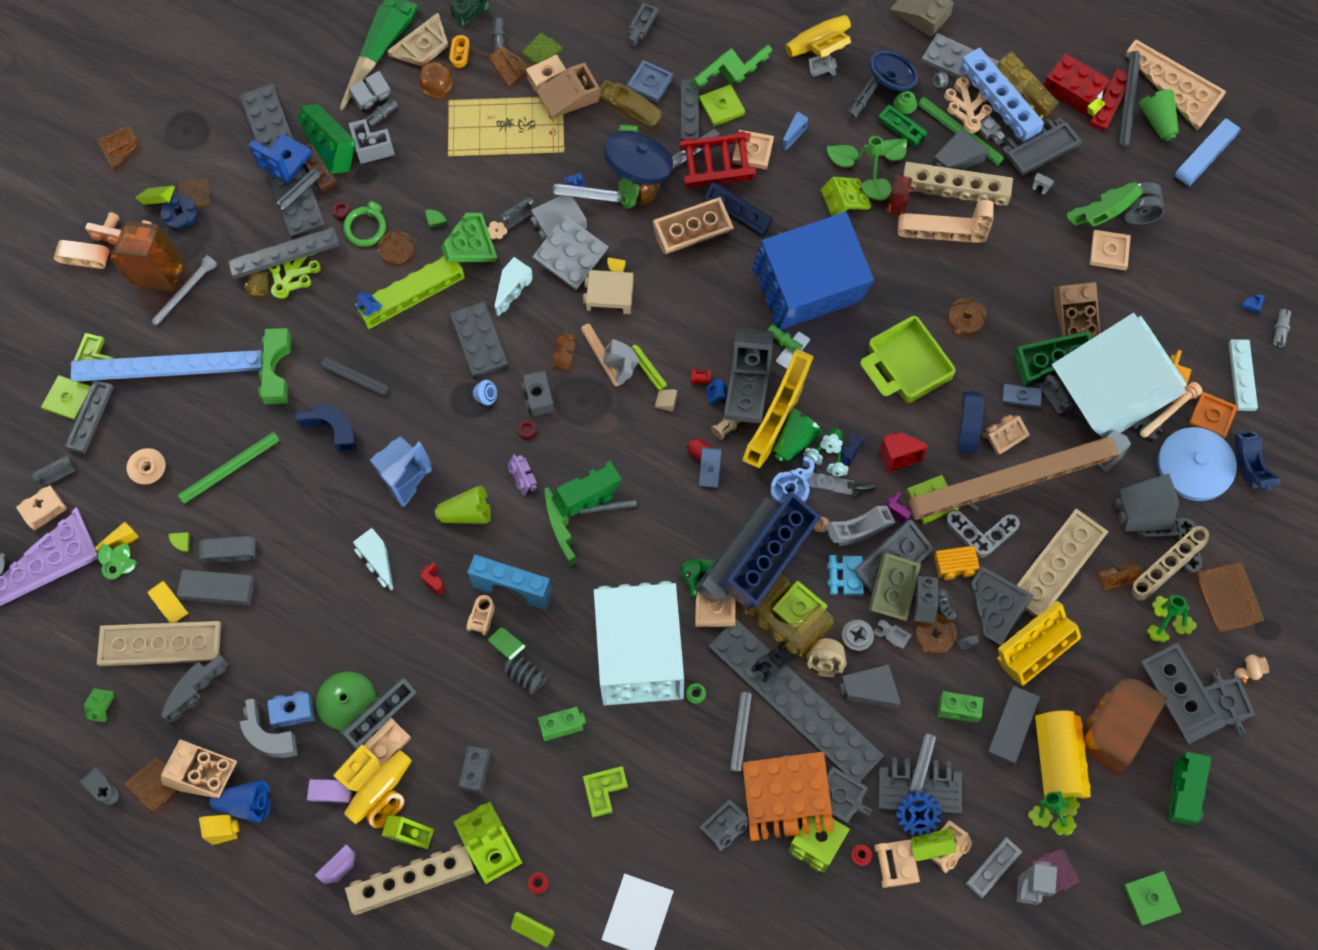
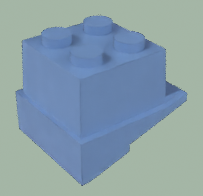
[370,436,432,507]

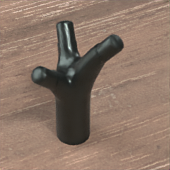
[848,481,875,498]

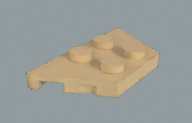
[387,13,449,67]

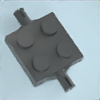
[1205,669,1256,736]
[827,766,873,824]

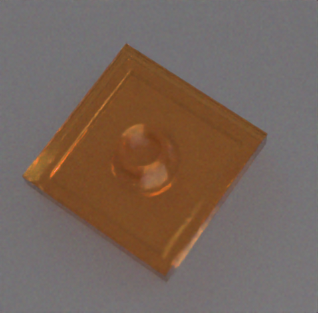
[124,757,179,814]

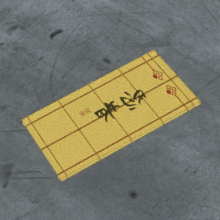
[447,97,565,156]

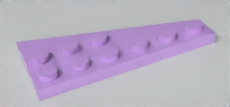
[0,507,98,606]

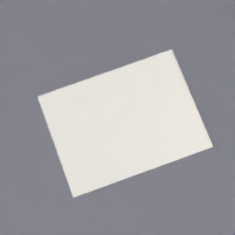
[602,874,674,950]

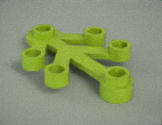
[269,253,321,299]

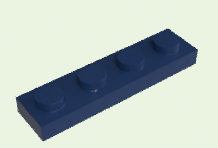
[704,182,773,235]

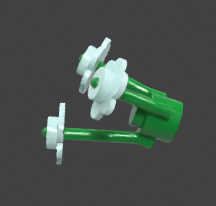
[803,428,848,476]

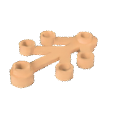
[944,77,992,133]

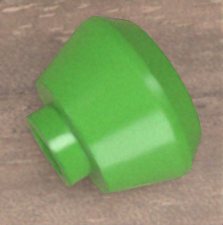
[893,91,917,114]

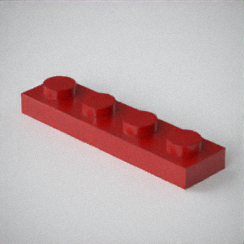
[1089,69,1127,132]

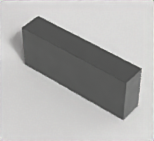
[177,570,255,606]
[986,686,1040,766]

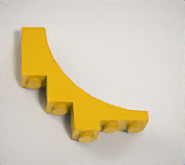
[742,349,814,468]

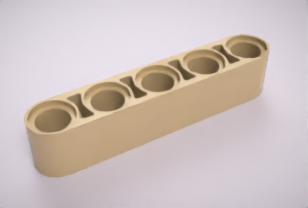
[1132,526,1209,601]

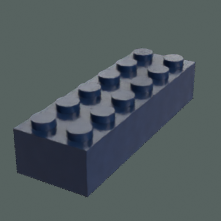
[718,491,821,610]

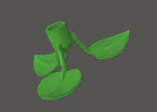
[827,136,907,200]

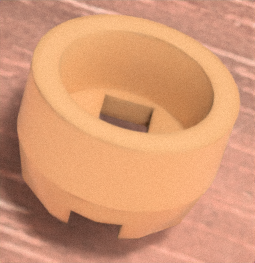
[813,517,830,532]

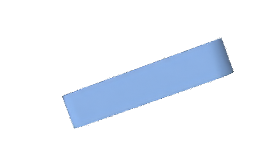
[1174,118,1241,187]

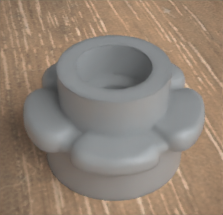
[933,71,949,89]

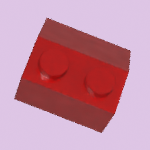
[879,433,928,473]

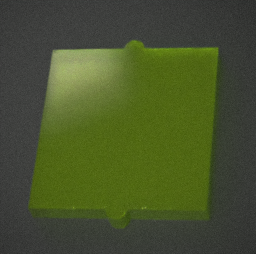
[522,33,563,64]

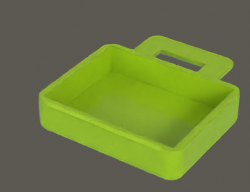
[861,316,955,403]

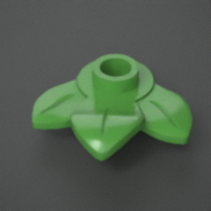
[619,177,639,209]
[98,543,137,579]

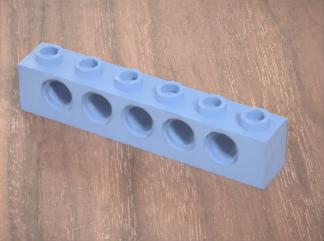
[960,48,1044,142]

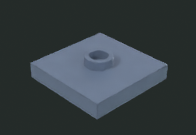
[626,60,674,103]

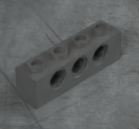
[338,677,417,749]

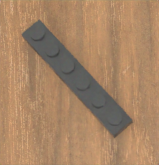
[229,227,340,279]

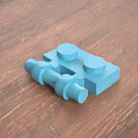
[827,555,864,596]

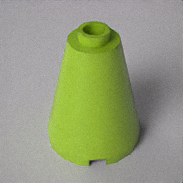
[435,486,491,524]

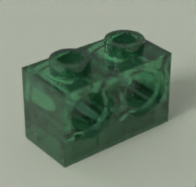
[449,0,488,27]

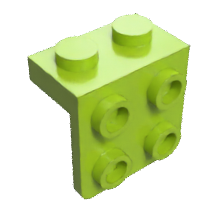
[821,177,871,216]

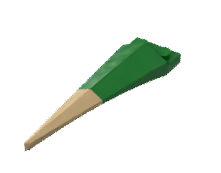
[340,0,419,110]

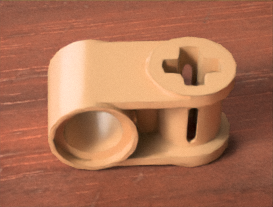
[466,595,495,636]

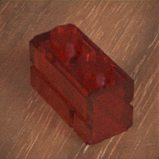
[887,175,913,215]

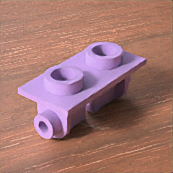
[508,454,538,496]

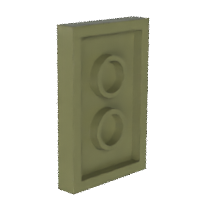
[868,553,921,621]

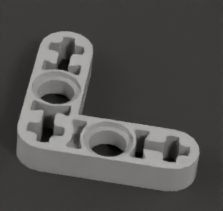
[946,511,1020,558]

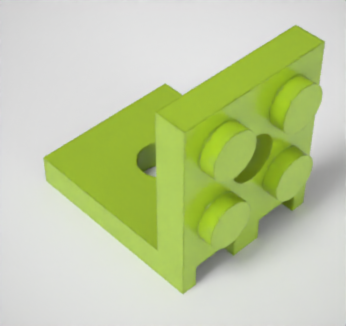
[454,802,522,884]
[789,816,850,873]

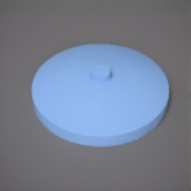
[1157,427,1237,501]

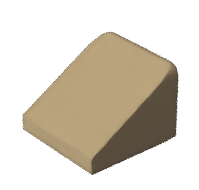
[655,389,677,412]

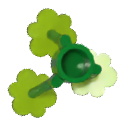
[1147,595,1197,643]
[1028,791,1080,835]

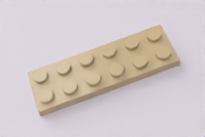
[1017,509,1109,618]
[97,621,221,666]

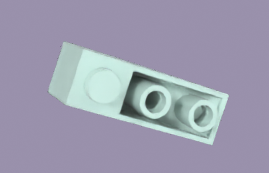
[494,257,532,316]
[353,528,393,590]

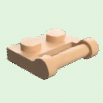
[874,840,920,888]

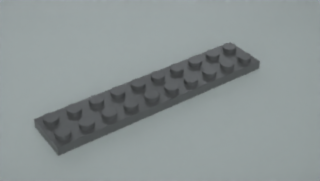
[240,84,326,239]
[708,619,884,782]

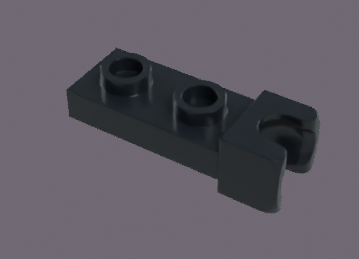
[751,641,798,683]

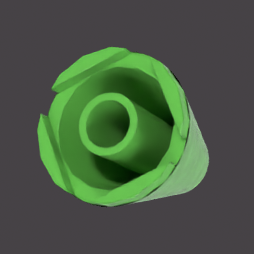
[1139,89,1179,142]

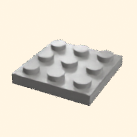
[532,214,608,291]

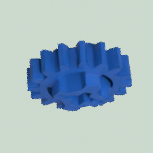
[896,789,942,836]

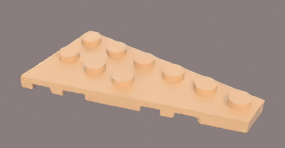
[1125,40,1227,131]

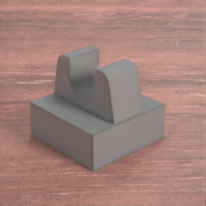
[1033,173,1054,195]

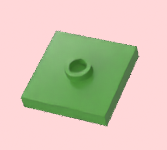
[1123,871,1181,926]

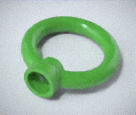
[343,201,386,247]

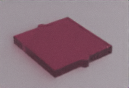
[1032,848,1080,894]

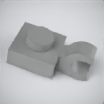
[978,116,1005,146]
[874,620,912,649]

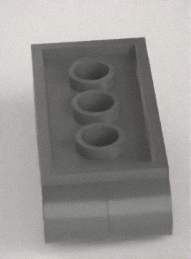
[1141,643,1225,745]

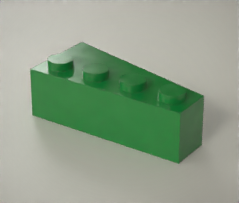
[297,104,356,174]
[1013,331,1092,387]

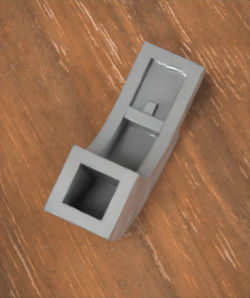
[826,506,895,546]
[240,699,298,758]

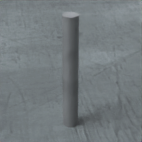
[579,500,637,514]

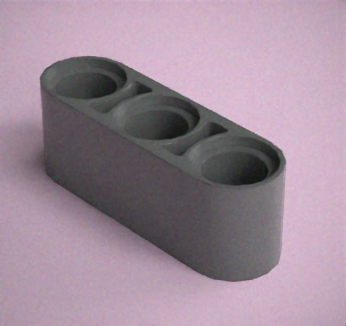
[198,536,256,563]

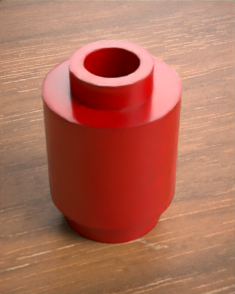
[687,437,713,462]

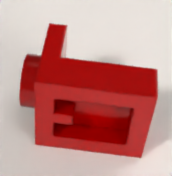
[420,562,445,596]

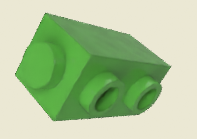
[538,707,586,741]

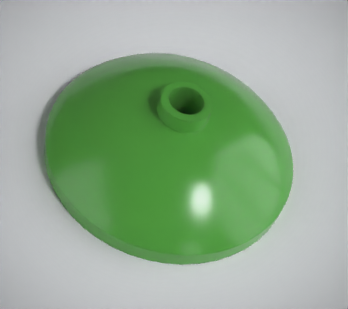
[316,672,377,731]

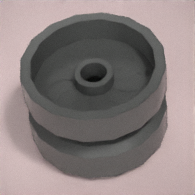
[1124,182,1165,225]

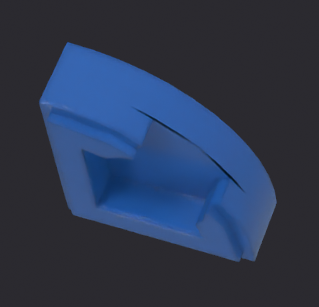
[1241,295,1265,314]

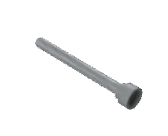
[152,255,218,325]

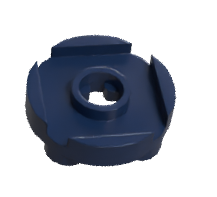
[160,194,198,230]

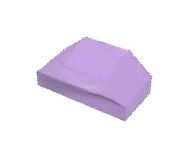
[315,845,356,884]

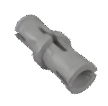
[1273,309,1291,347]

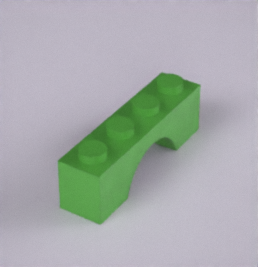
[258,328,291,404]

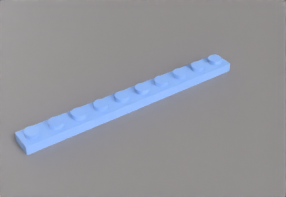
[71,350,263,381]

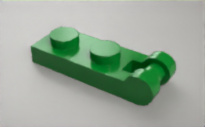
[878,105,927,148]

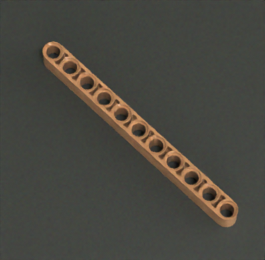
[908,437,1120,520]

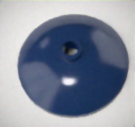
[869,50,918,91]

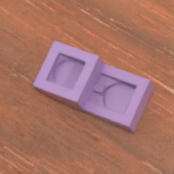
[307,780,352,803]

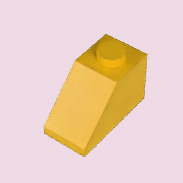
[199,815,239,845]

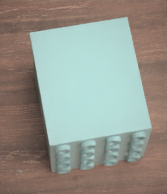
[1052,313,1187,438]
[594,581,684,706]

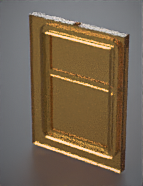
[1196,562,1265,632]

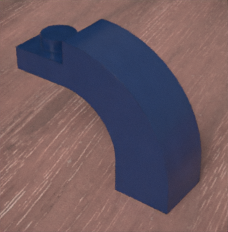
[957,391,984,454]
[296,404,357,452]
[1235,431,1280,489]

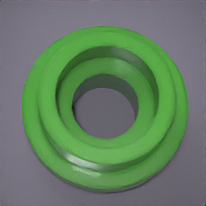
[686,683,706,704]

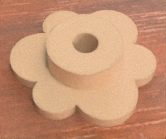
[487,221,507,239]

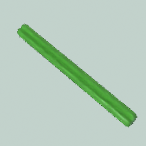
[918,97,1004,165]
[178,432,279,503]

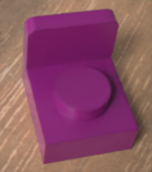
[886,492,912,524]

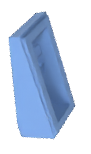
[782,112,808,151]

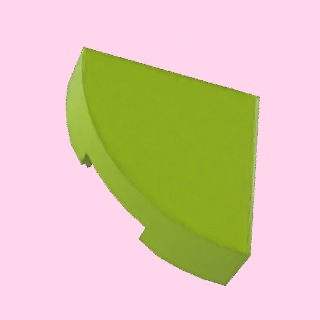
[169,532,190,553]

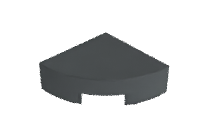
[955,635,979,650]

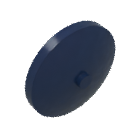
[603,131,673,185]

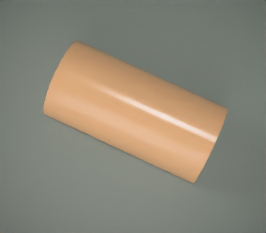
[653,197,734,255]

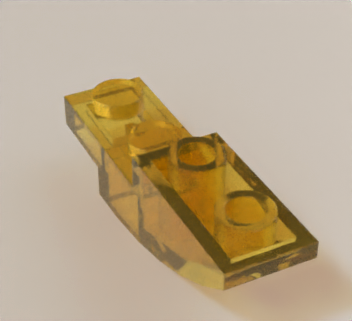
[599,80,663,127]

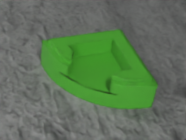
[425,210,447,228]

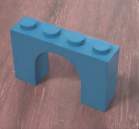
[467,555,553,611]

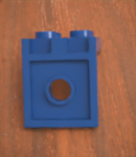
[249,134,312,185]

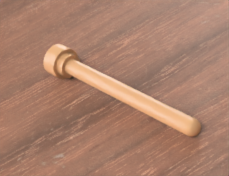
[1140,382,1202,438]

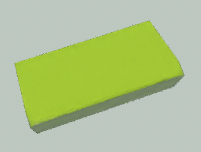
[135,186,175,205]
[911,829,956,861]
[511,912,555,947]

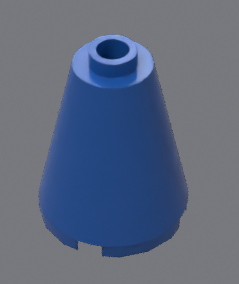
[209,780,271,823]

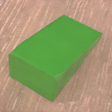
[488,627,525,660]

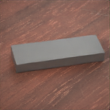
[965,837,1022,899]

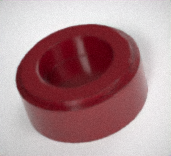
[332,202,351,220]
[518,420,537,440]

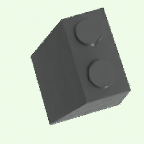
[732,328,773,375]
[1114,474,1180,531]

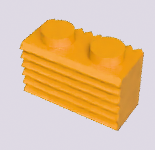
[934,546,979,580]

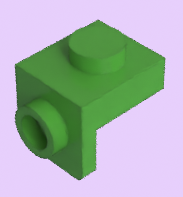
[84,688,114,722]

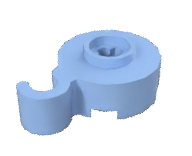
[770,457,814,505]

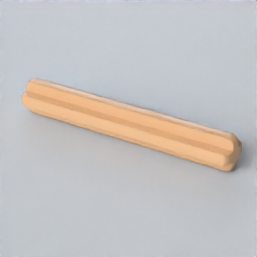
[581,324,621,387]

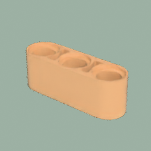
[53,240,110,269]

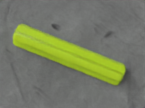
[631,345,667,391]

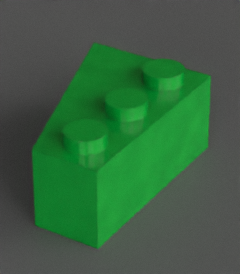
[551,461,622,517]
[1168,752,1212,826]

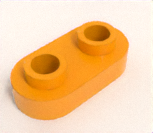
[449,35,470,68]
[367,791,404,828]

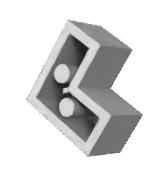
[349,119,395,164]

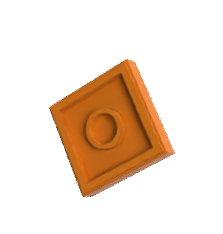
[1188,391,1238,439]

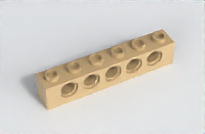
[901,162,1013,206]
[345,844,476,915]

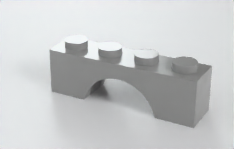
[1016,861,1057,905]

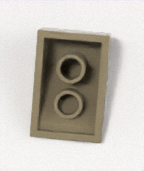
[890,0,954,37]

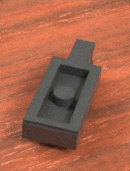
[628,3,659,47]

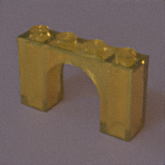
[744,573,834,657]

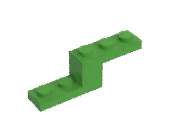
[689,44,772,88]

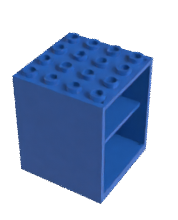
[752,212,874,330]

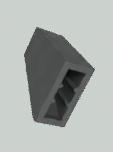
[932,130,989,170]
[839,665,901,709]

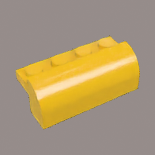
[997,601,1081,686]
[1035,711,1091,799]

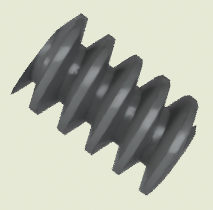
[503,653,547,695]

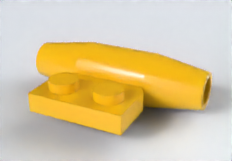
[785,15,851,58]
[333,744,412,824]

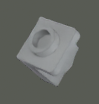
[809,55,837,77]

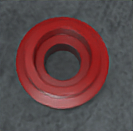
[851,845,872,866]
[528,872,549,894]

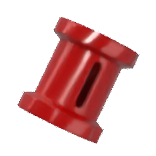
[691,368,711,385]

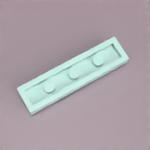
[1228,340,1258,411]

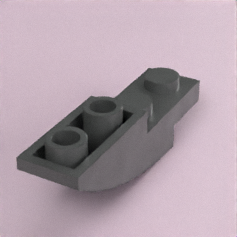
[161,654,229,723]

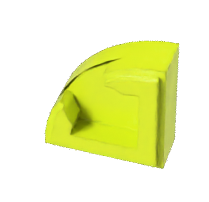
[1088,98,1105,116]

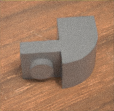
[603,339,638,385]

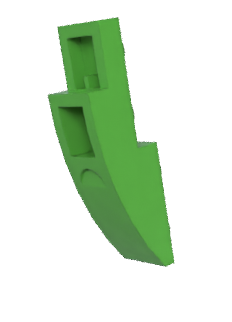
[1067,182,1143,226]

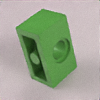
[937,691,983,723]

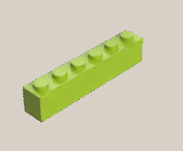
[355,256,465,329]

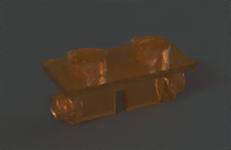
[552,330,576,370]
[1099,562,1143,590]

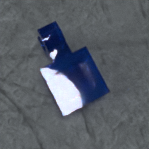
[842,430,865,466]

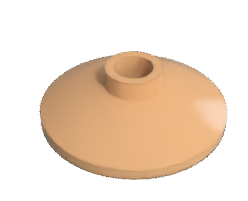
[127,448,166,485]

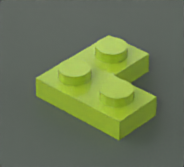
[74,333,114,361]
[583,766,628,818]

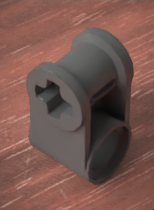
[80,766,119,805]

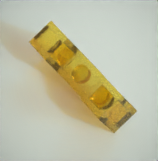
[996,51,1059,120]

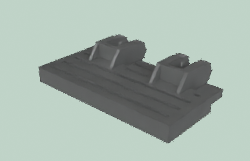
[1002,117,1082,176]
[878,757,962,815]

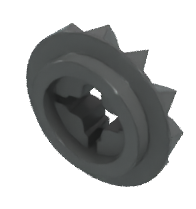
[938,589,957,620]

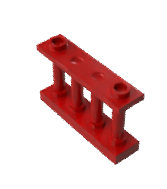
[679,131,756,188]

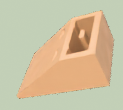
[161,740,237,798]

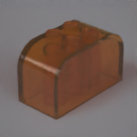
[111,222,186,294]
[1083,679,1168,774]

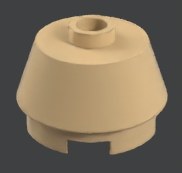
[807,638,847,677]

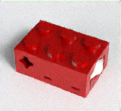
[1042,53,1110,116]

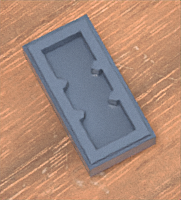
[1002,384,1042,408]
[699,447,721,487]

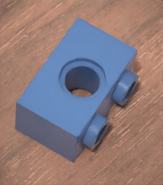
[268,691,315,729]

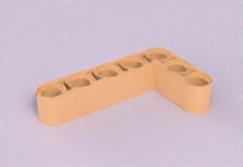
[898,200,993,243]

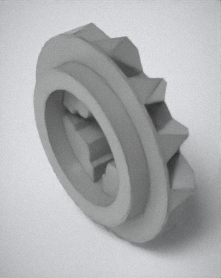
[842,620,874,652]

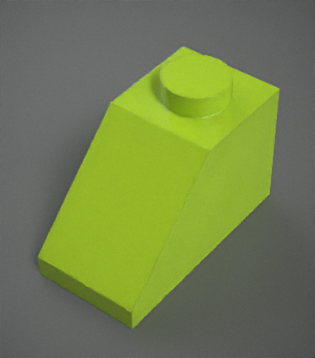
[381,815,434,850]

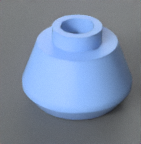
[473,380,497,405]

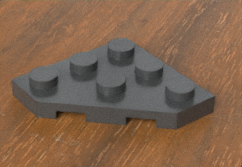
[971,566,1034,645]

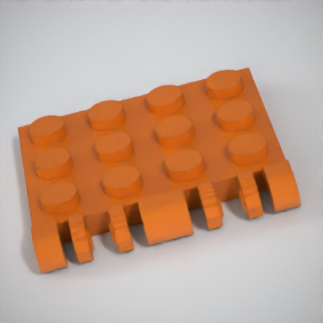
[742,752,834,841]

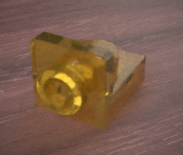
[245,272,269,296]

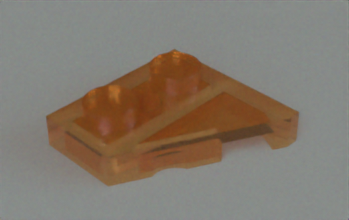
[487,46,533,86]
[97,125,138,171]

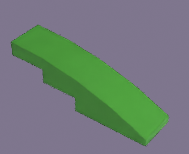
[545,487,577,566]

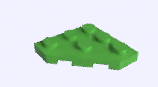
[441,213,498,262]

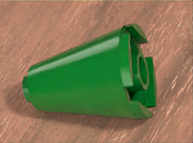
[773,409,823,463]

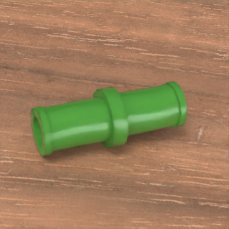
[768,324,803,352]

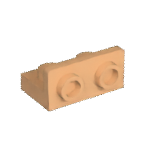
[982,414,1030,455]
[364,718,411,766]
[930,820,972,873]

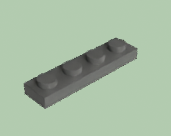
[681,79,699,141]
[65,380,114,454]

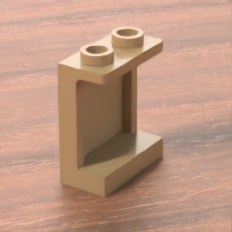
[583,270,634,314]

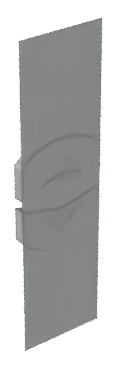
[807,473,854,495]

